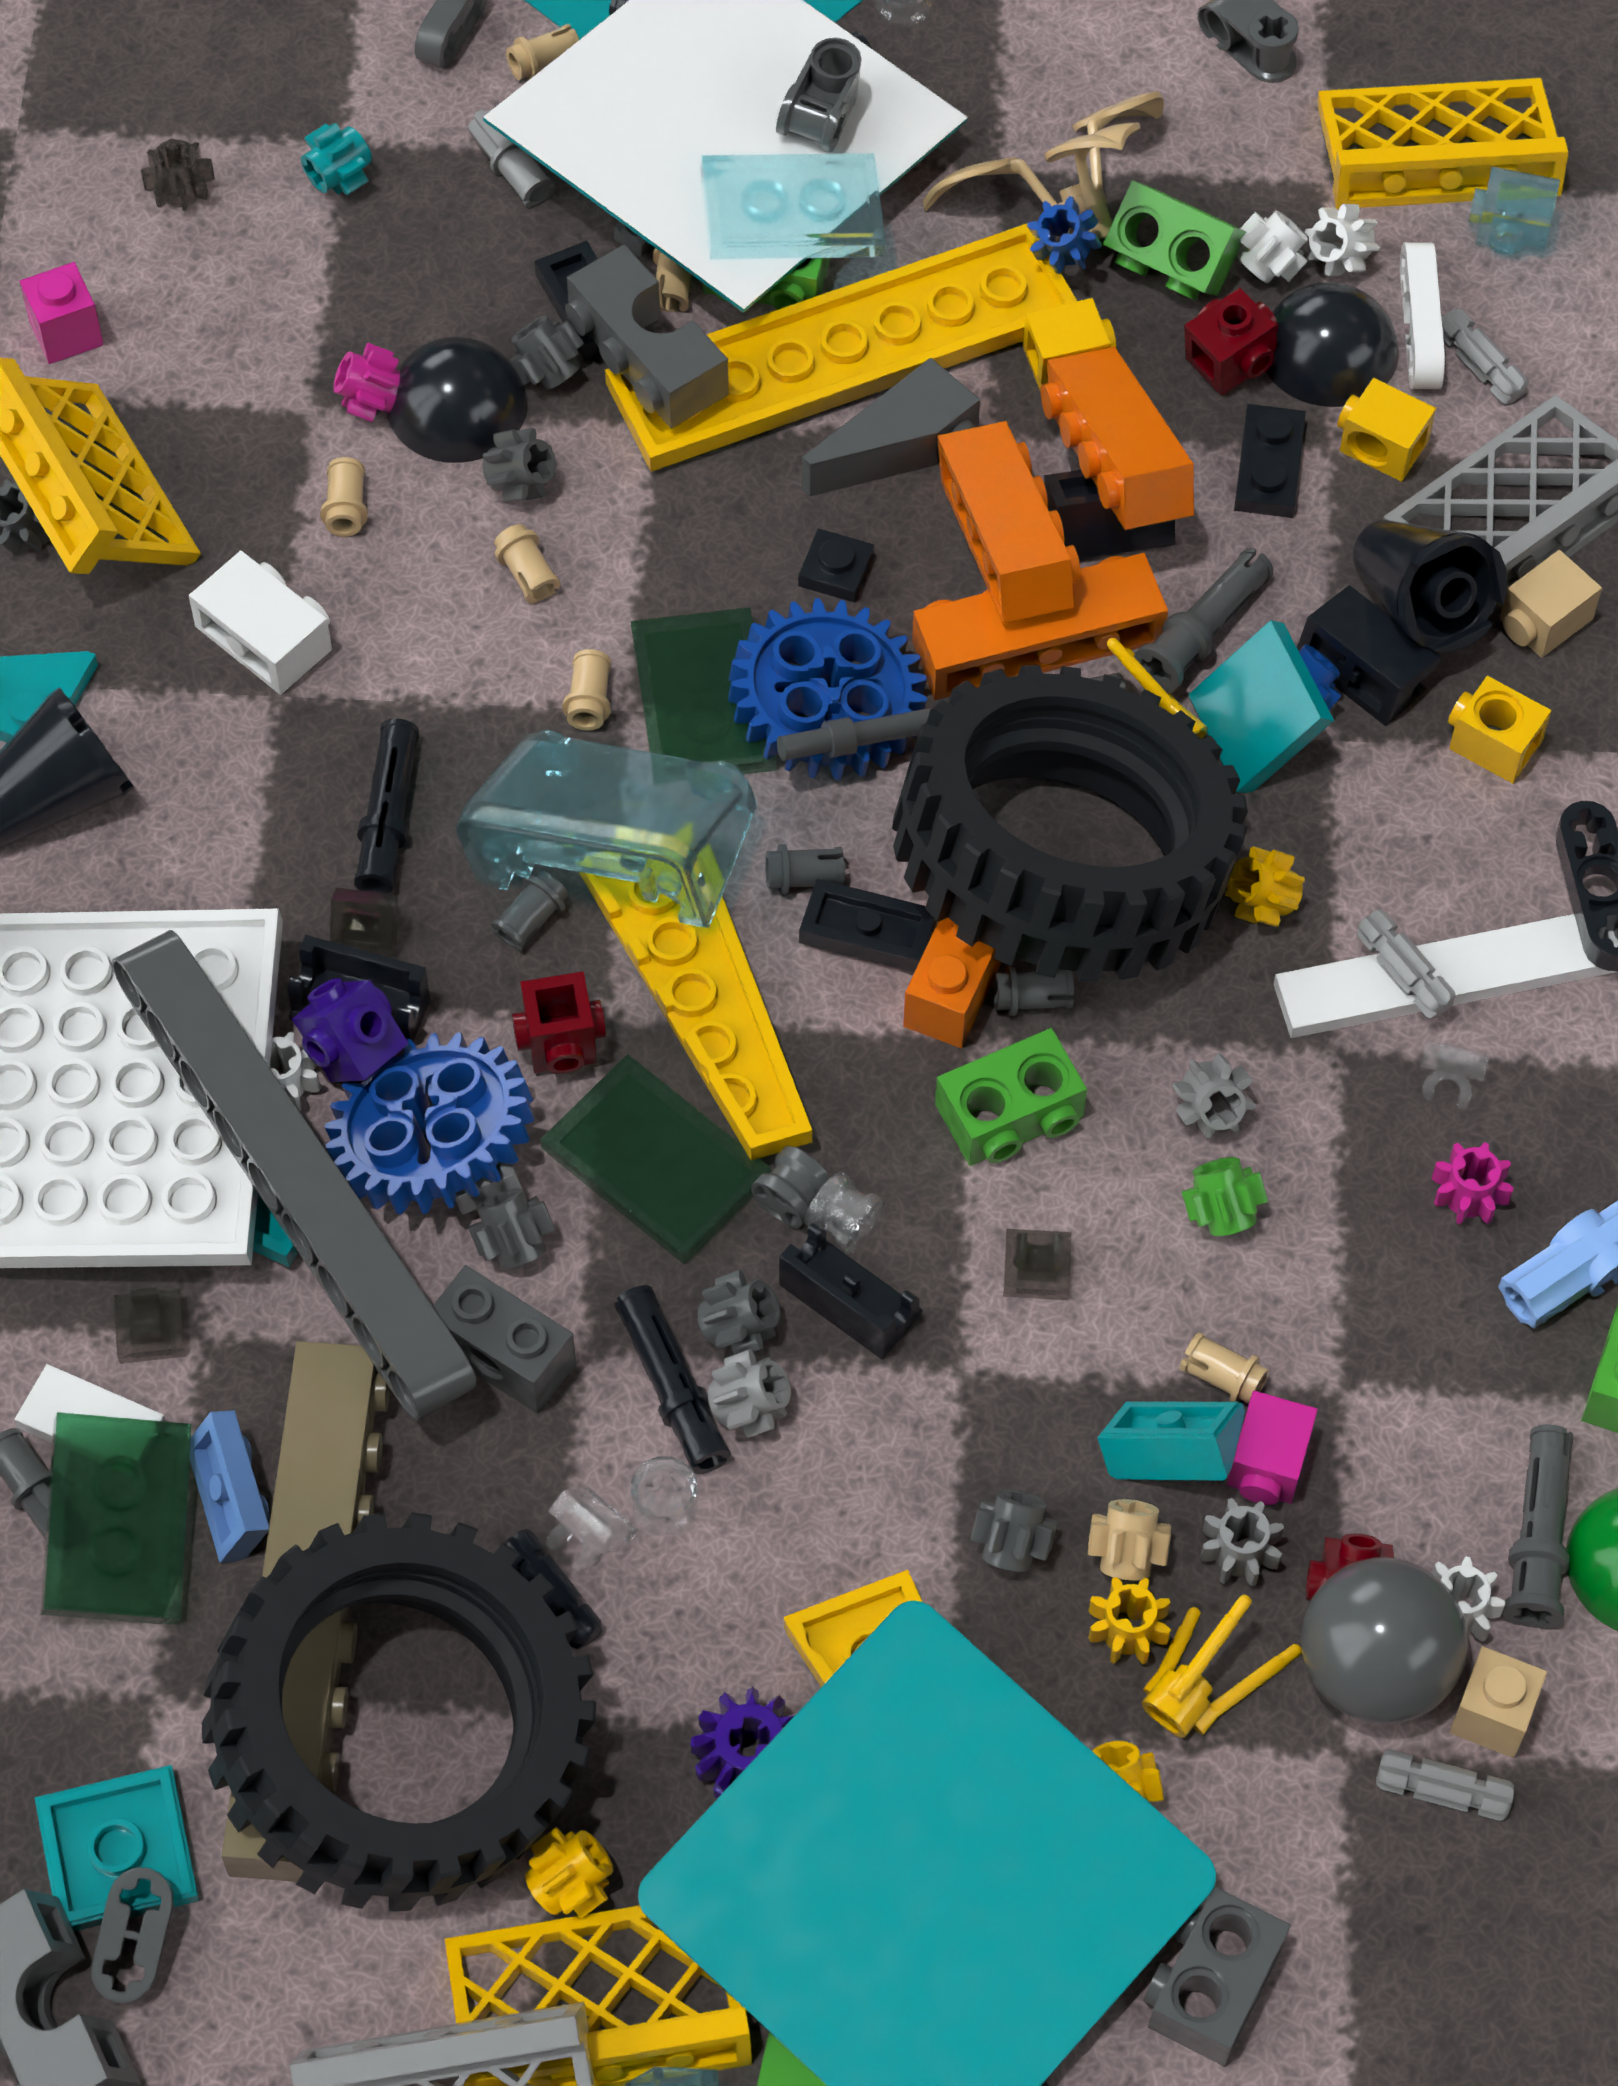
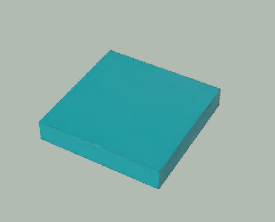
[1188,620,1334,794]
[34,1765,199,1932]

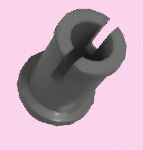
[765,844,845,894]
[491,871,569,952]
[992,966,1074,1016]

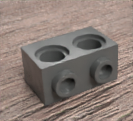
[1143,1886,1291,2067]

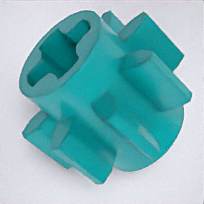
[301,123,372,195]

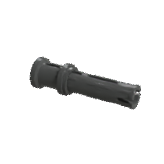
[1134,548,1273,693]
[1503,1424,1573,1629]

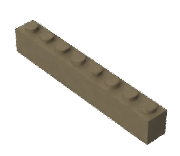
[221,1341,390,1882]

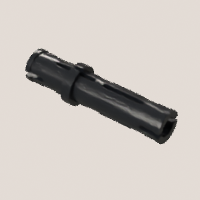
[354,718,419,896]
[614,1285,731,1474]

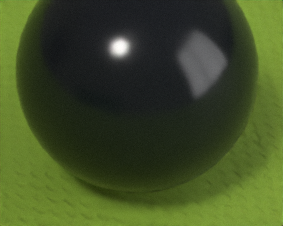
[1266,282,1398,407]
[388,337,527,463]

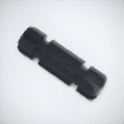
[505,1529,602,1649]

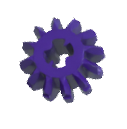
[690,1686,795,1799]

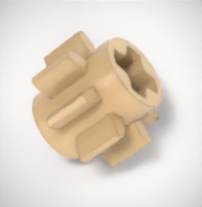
[1087,1499,1171,1580]

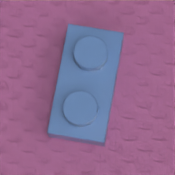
[185,1410,269,1563]

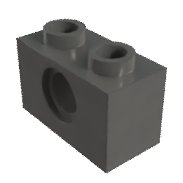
[432,1264,576,1414]

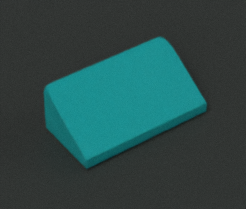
[1097,1402,1245,1481]

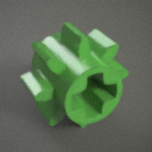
[1182,1157,1268,1236]

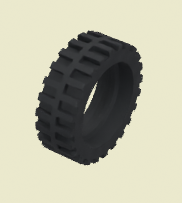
[892,665,1248,982]
[201,1513,596,1912]

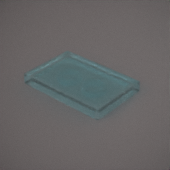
[700,153,886,259]

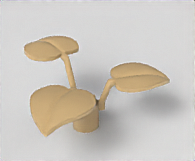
[923,91,1164,240]

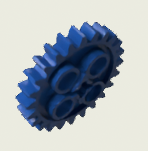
[728,598,927,780]
[324,1032,535,1215]

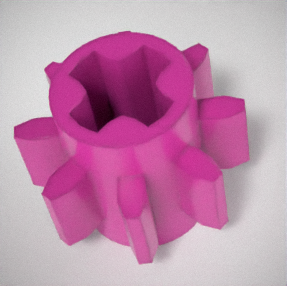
[334,343,400,422]
[1431,1142,1514,1225]

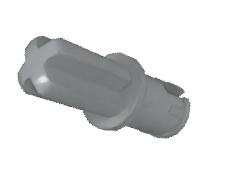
[468,110,555,208]

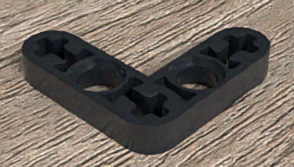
[1556,801,1618,971]

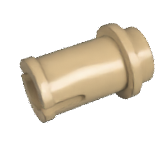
[506,24,579,80]
[653,248,691,312]
[320,457,368,537]
[494,524,561,604]
[562,649,611,731]
[1179,1332,1269,1404]

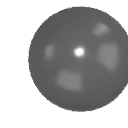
[1301,1557,1468,1724]

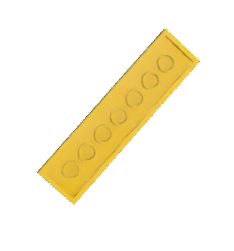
[605,223,1077,472]

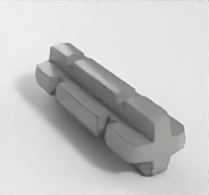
[1442,308,1529,405]
[1357,909,1456,1019]
[1376,1749,1514,1821]

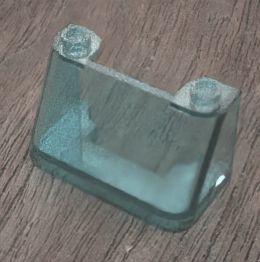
[456,730,757,928]

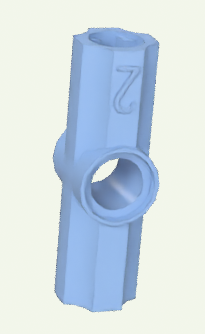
[1498,1201,1618,1329]

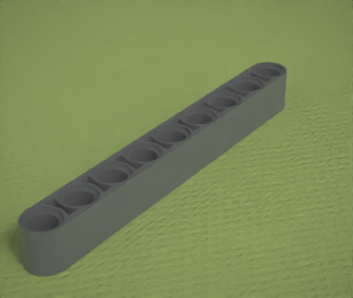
[112,930,477,1421]

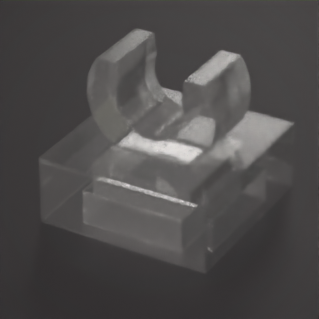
[1420,1039,1490,1109]
[546,1488,639,1572]

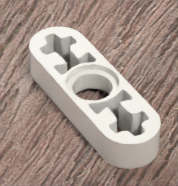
[1400,242,1445,389]

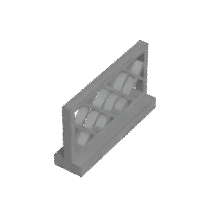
[1384,394,1618,613]
[289,2002,595,2086]

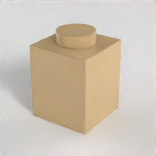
[1499,549,1602,658]
[1449,1646,1548,1758]

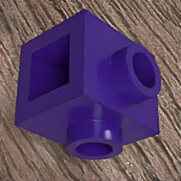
[292,978,409,1082]

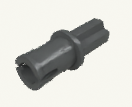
[0,1428,87,1552]

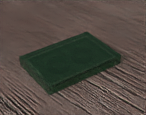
[631,607,776,785]
[540,1054,771,1264]
[41,1412,191,1624]

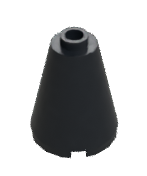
[1353,520,1507,653]
[0,687,134,848]

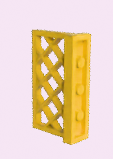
[1317,78,1569,209]
[0,357,201,574]
[444,1905,752,2086]

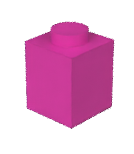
[19,261,104,364]
[1227,1390,1318,1505]

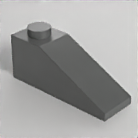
[802,357,980,496]

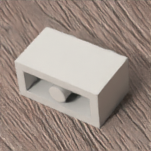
[189,551,332,695]

